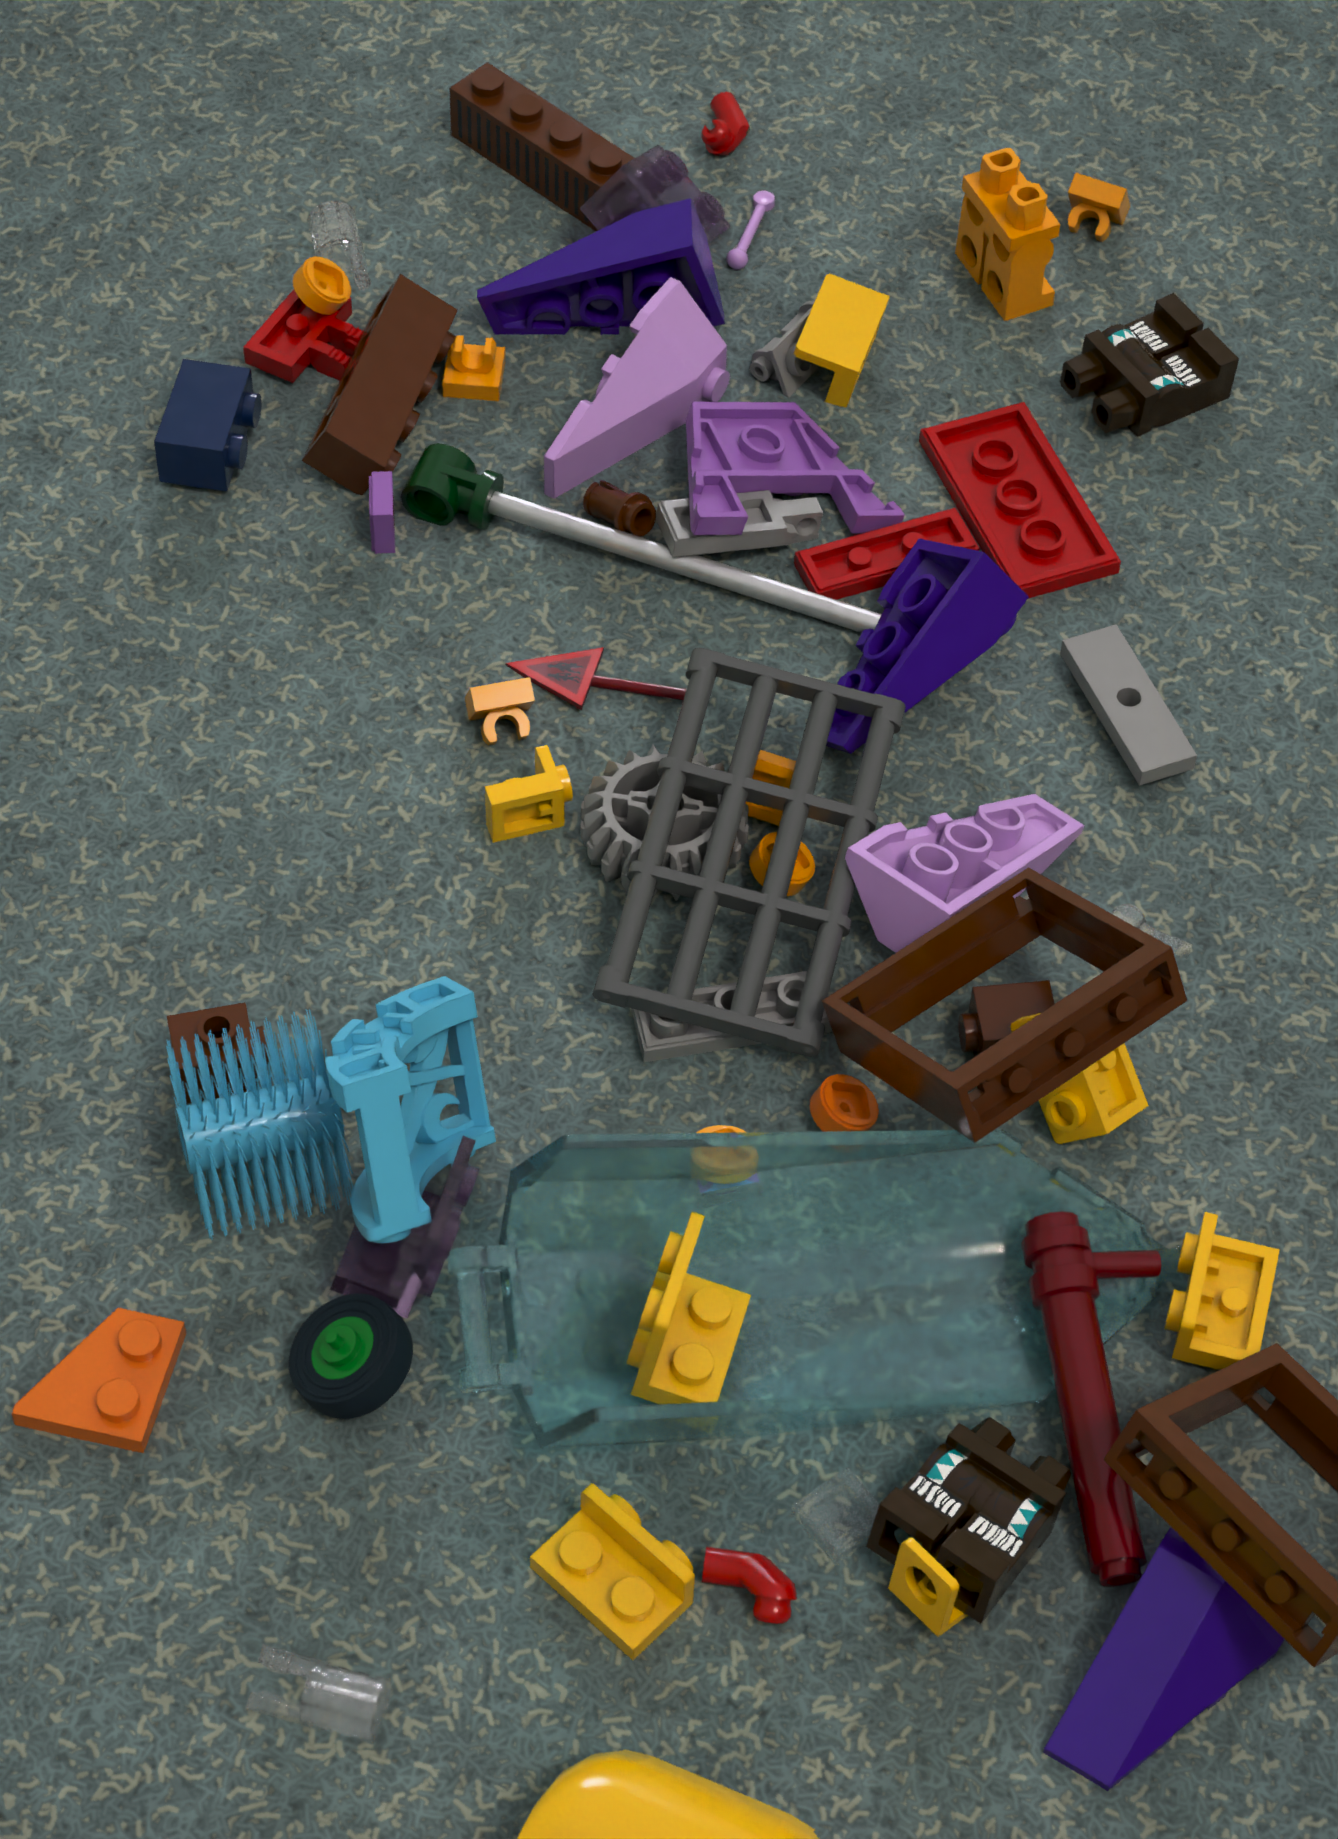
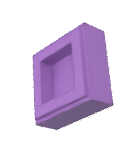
[369,471,395,553]

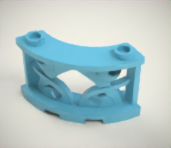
[325,976,496,1243]

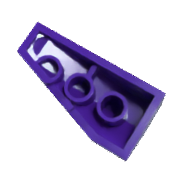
[477,198,725,334]

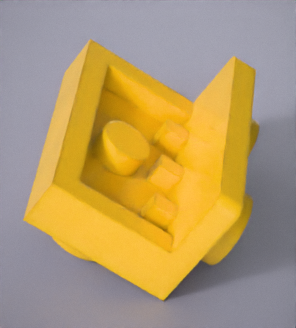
[1164,1212,1280,1370]

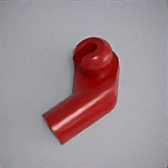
[702,1547,797,1624]

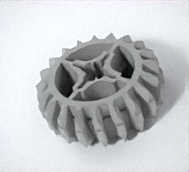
[580,744,749,901]

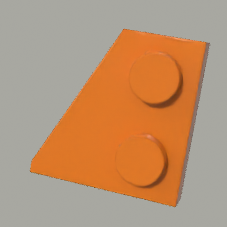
[12,1307,186,1453]

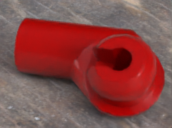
[701,92,750,156]

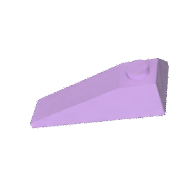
[544,277,730,499]
[845,794,1085,953]

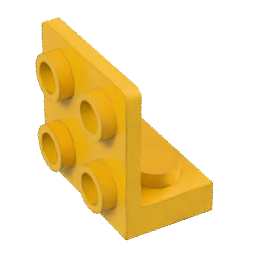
[626,1212,751,1422]

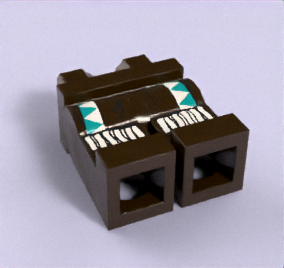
[1060,293,1239,437]
[866,1417,1071,1624]

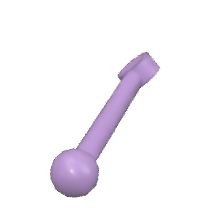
[726,191,775,270]

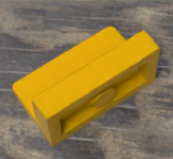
[794,274,890,408]

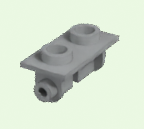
[750,301,820,398]

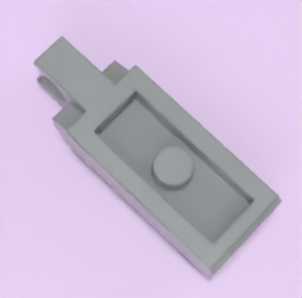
[656,490,823,557]

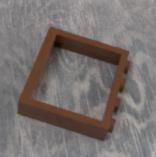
[822,867,1187,1143]
[1103,1343,1338,1668]

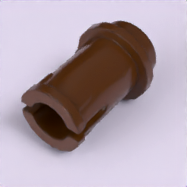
[583,480,656,537]

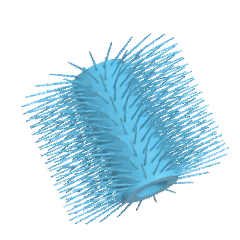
[166,1009,355,1240]

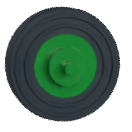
[289,1293,413,1419]

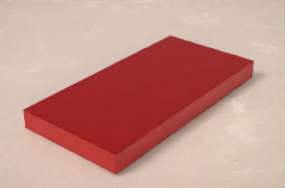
[919,402,1121,599]

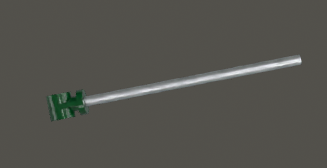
[401,443,882,633]

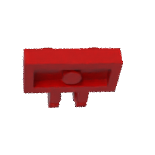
[243,289,364,383]

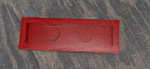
[794,507,979,600]

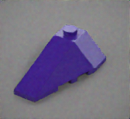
[826,538,1029,754]
[1043,1527,1285,1791]

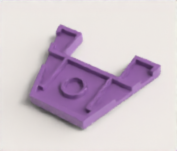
[686,402,905,535]

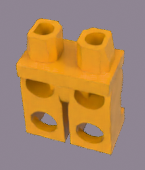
[955,148,1060,321]

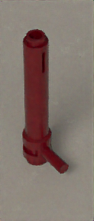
[1021,1211,1161,1587]

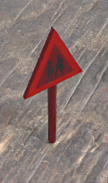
[506,647,686,710]

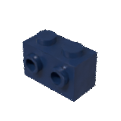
[154,359,262,491]

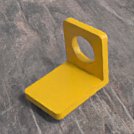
[888,1537,983,1637]

